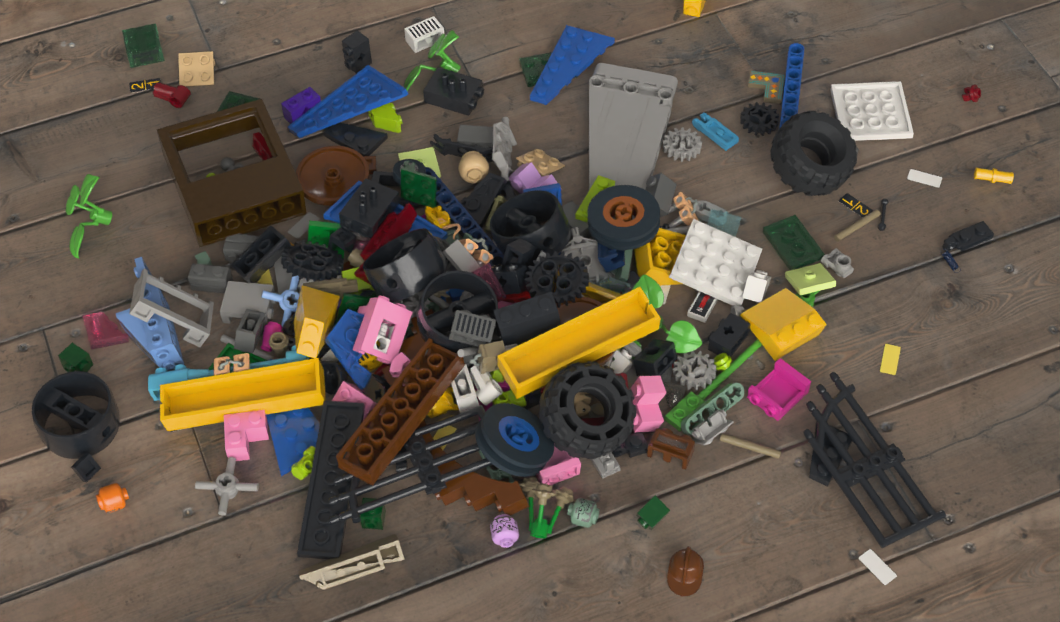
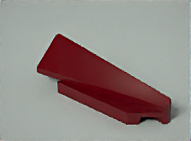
[354,203,417,285]

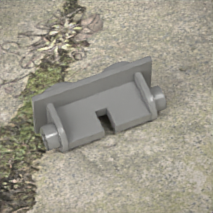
[692,409,734,446]

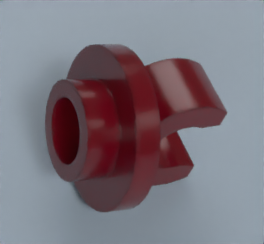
[962,84,981,102]

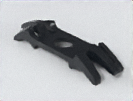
[430,134,493,163]

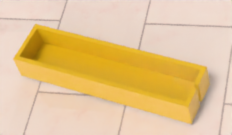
[497,287,661,399]
[160,358,326,431]

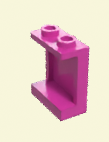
[747,358,811,421]

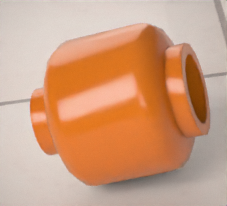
[96,483,129,513]

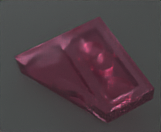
[83,312,129,350]

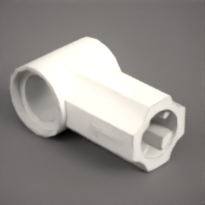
[469,365,503,406]

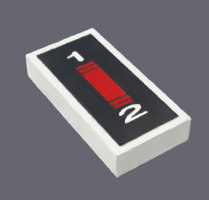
[687,291,718,323]

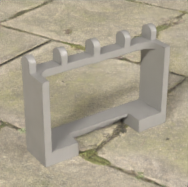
[129,268,214,347]

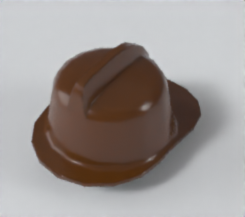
[667,546,704,596]

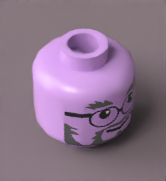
[490,514,519,548]

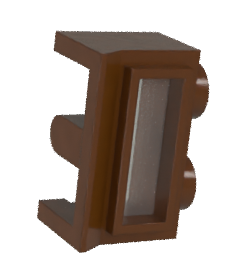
[647,428,695,470]

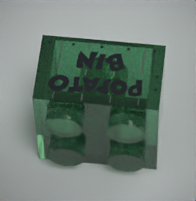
[122,23,165,68]

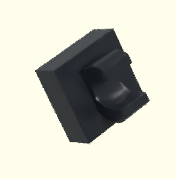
[71,453,101,483]

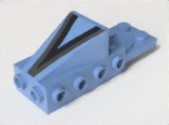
[115,257,184,370]

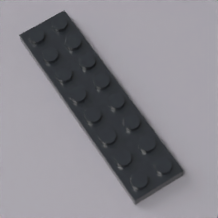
[297,401,365,559]

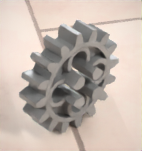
[663,127,702,162]

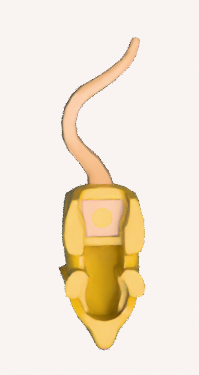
[425,206,461,240]

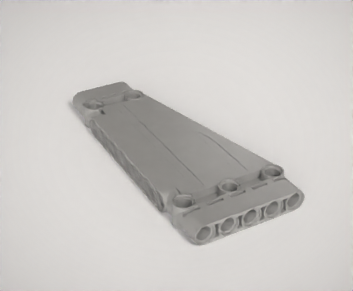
[589,63,678,220]

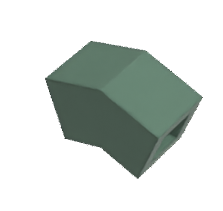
[195,251,212,265]

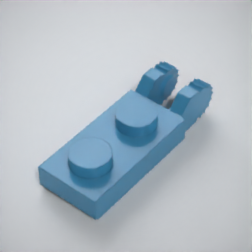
[692,113,739,151]

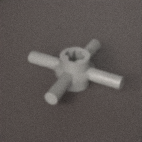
[195,457,259,516]

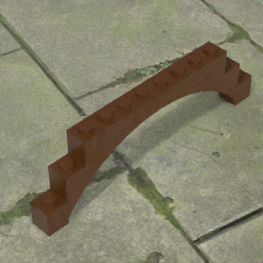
[382,309,529,516]

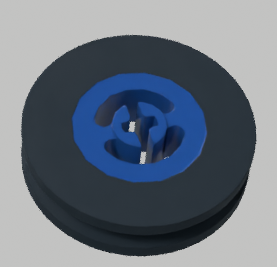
[475,403,554,477]

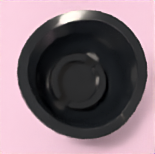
[320,360,348,394]

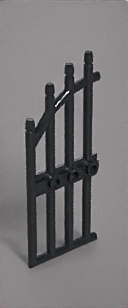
[803,372,946,548]
[328,405,492,524]

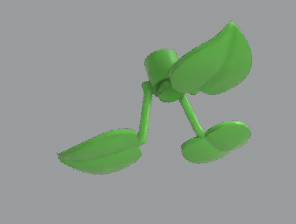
[404,30,461,92]
[66,174,112,258]
[612,275,702,360]

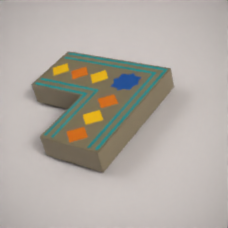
[748,71,785,104]

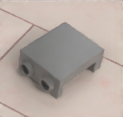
[220,281,278,326]

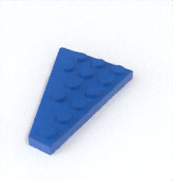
[288,65,408,138]

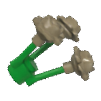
[519,477,576,539]

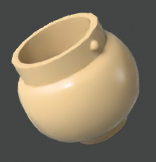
[458,151,489,184]

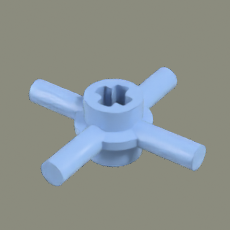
[261,275,300,329]

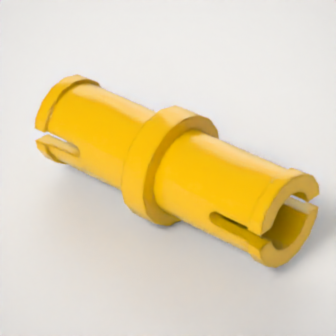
[974,167,1014,184]

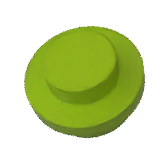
[714,353,732,371]

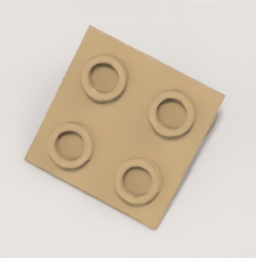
[179,51,215,86]
[516,149,565,177]

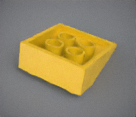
[634,228,686,286]
[740,288,827,361]

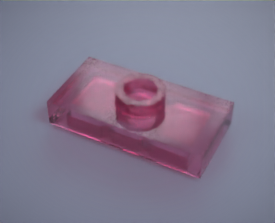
[471,263,507,302]

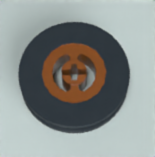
[587,185,660,250]

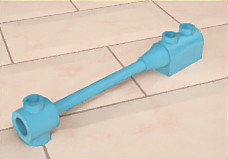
[148,345,309,401]

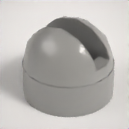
[730,305,745,319]

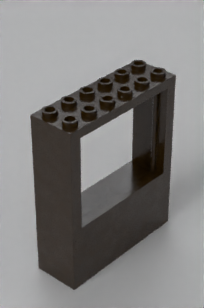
[156,99,307,248]

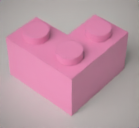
[629,376,666,433]
[224,410,269,461]

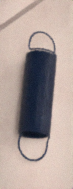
[940,249,961,273]

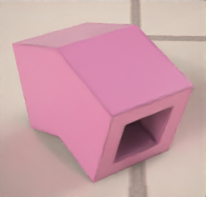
[389,352,410,377]

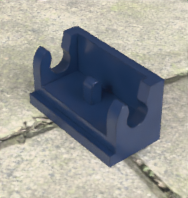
[598,243,625,273]

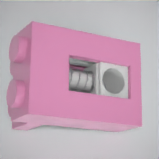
[353,295,412,364]

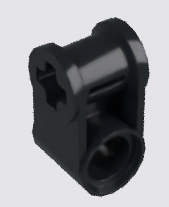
[363,374,395,403]

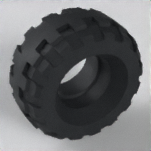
[770,111,857,196]
[539,361,636,459]

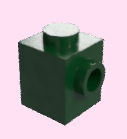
[58,342,93,373]
[636,495,670,530]
[360,498,386,530]

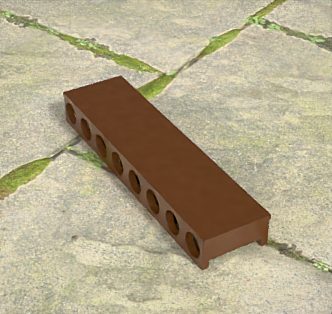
[336,338,465,486]

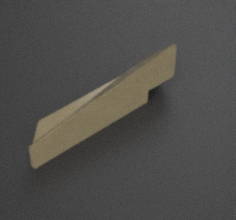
[298,534,405,590]

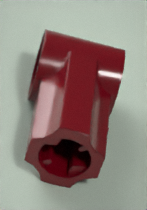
[153,82,191,108]

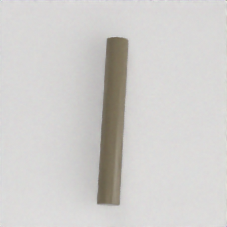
[834,209,881,242]
[720,433,782,459]

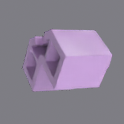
[509,162,557,194]

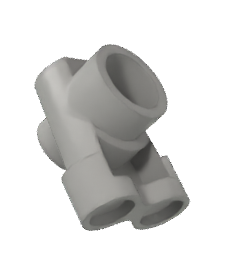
[821,248,854,278]

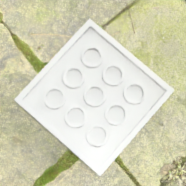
[830,81,914,141]
[669,219,762,306]

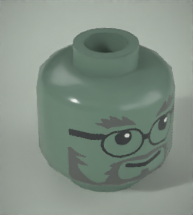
[567,498,600,528]

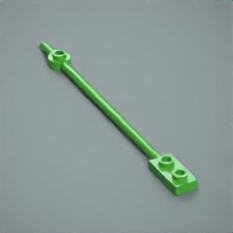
[665,291,819,432]

